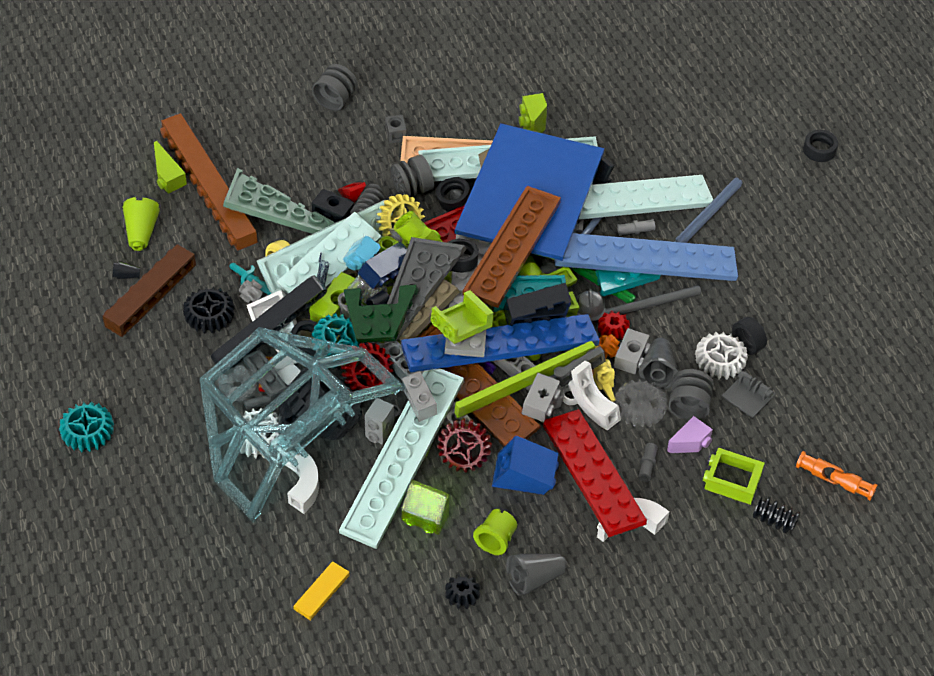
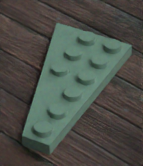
[223,168,334,234]

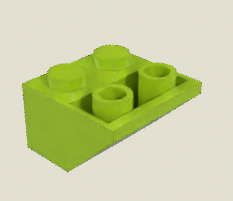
[519,93,547,133]

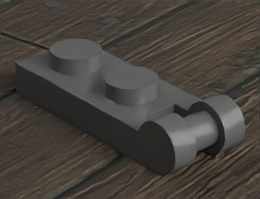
[554,346,606,387]

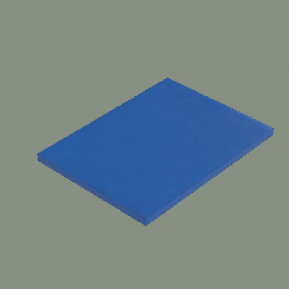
[455,123,604,261]

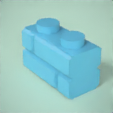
[343,236,381,270]

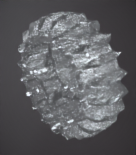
[614,379,667,428]

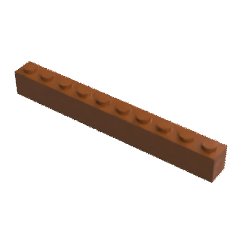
[160,113,258,251]

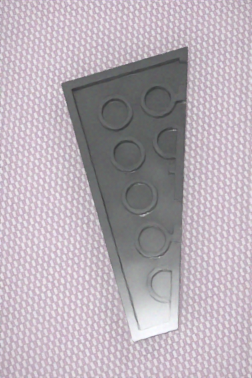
[386,237,466,343]

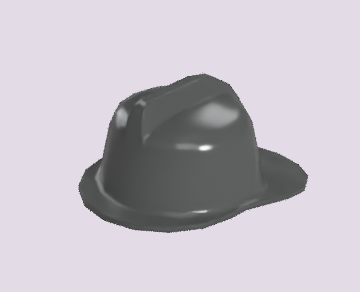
[576,289,606,321]

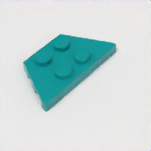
[595,269,660,297]

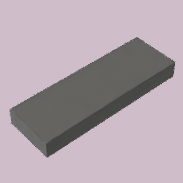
[243,349,287,400]

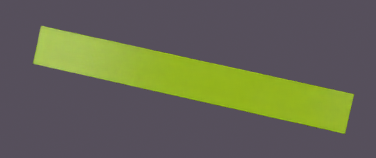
[454,341,595,418]

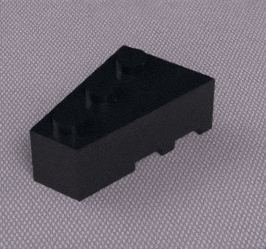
[503,283,572,326]

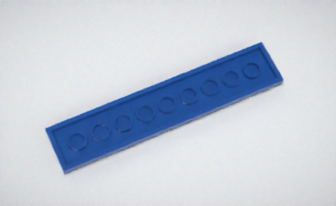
[401,314,600,372]

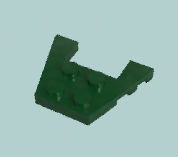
[344,285,418,343]

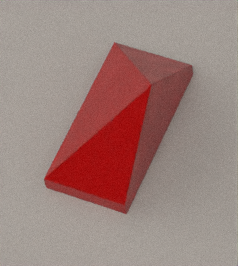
[338,182,366,203]

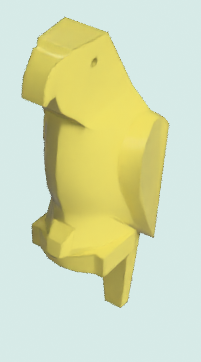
[593,346,615,402]

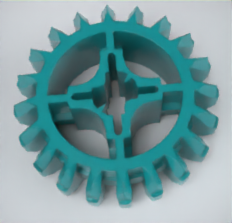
[312,313,359,366]
[59,401,114,453]

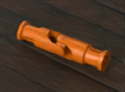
[796,451,878,501]

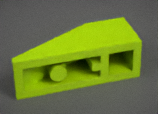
[154,141,187,194]

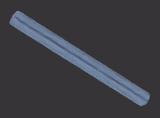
[675,178,742,243]

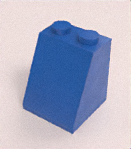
[492,435,559,495]

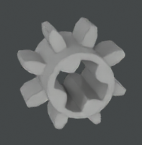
[239,279,263,303]

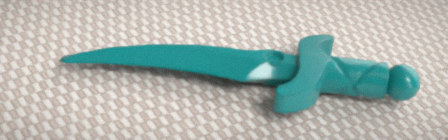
[230,263,272,295]

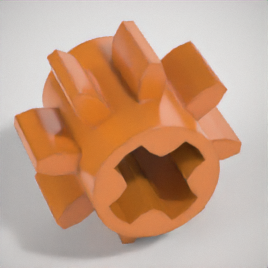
[598,334,620,358]

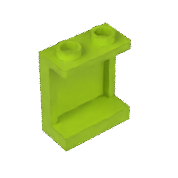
[431,290,494,344]

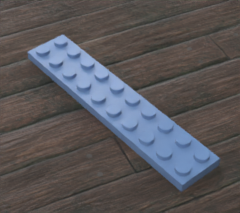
[554,233,738,281]

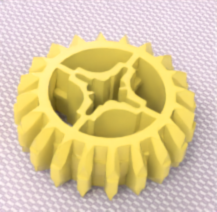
[376,194,425,237]

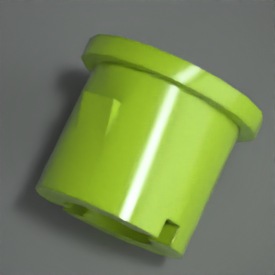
[473,509,517,555]

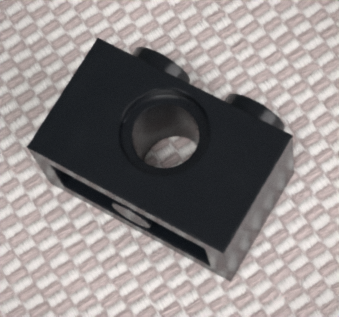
[312,189,354,224]

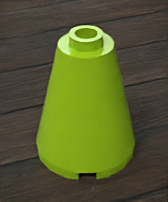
[123,197,160,251]

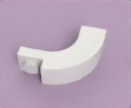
[569,361,621,431]
[278,445,319,514]
[597,498,669,542]

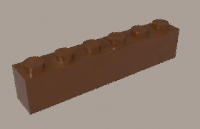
[103,244,196,337]

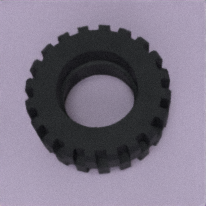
[285,365,362,440]

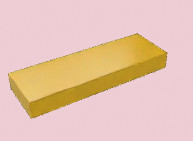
[294,561,350,621]

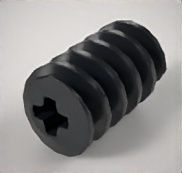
[753,496,800,534]

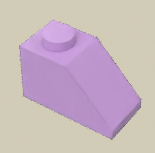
[667,416,713,453]

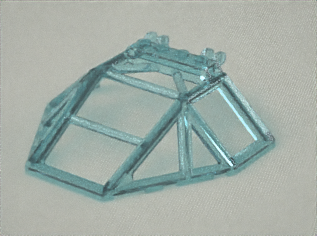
[200,327,405,523]

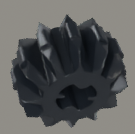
[445,573,480,610]

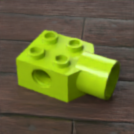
[393,211,443,248]

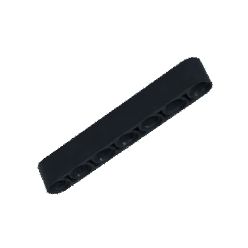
[211,275,327,373]

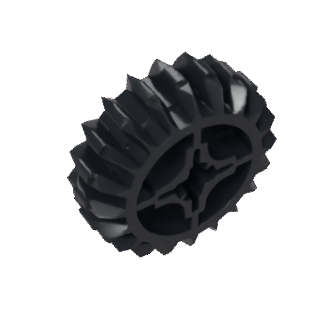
[183,286,235,334]

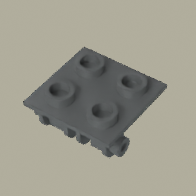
[721,370,776,418]

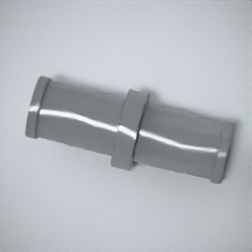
[617,219,655,236]

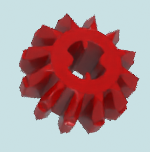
[597,310,630,340]

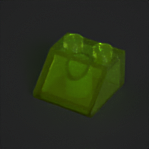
[401,480,450,535]

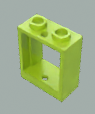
[703,448,765,505]

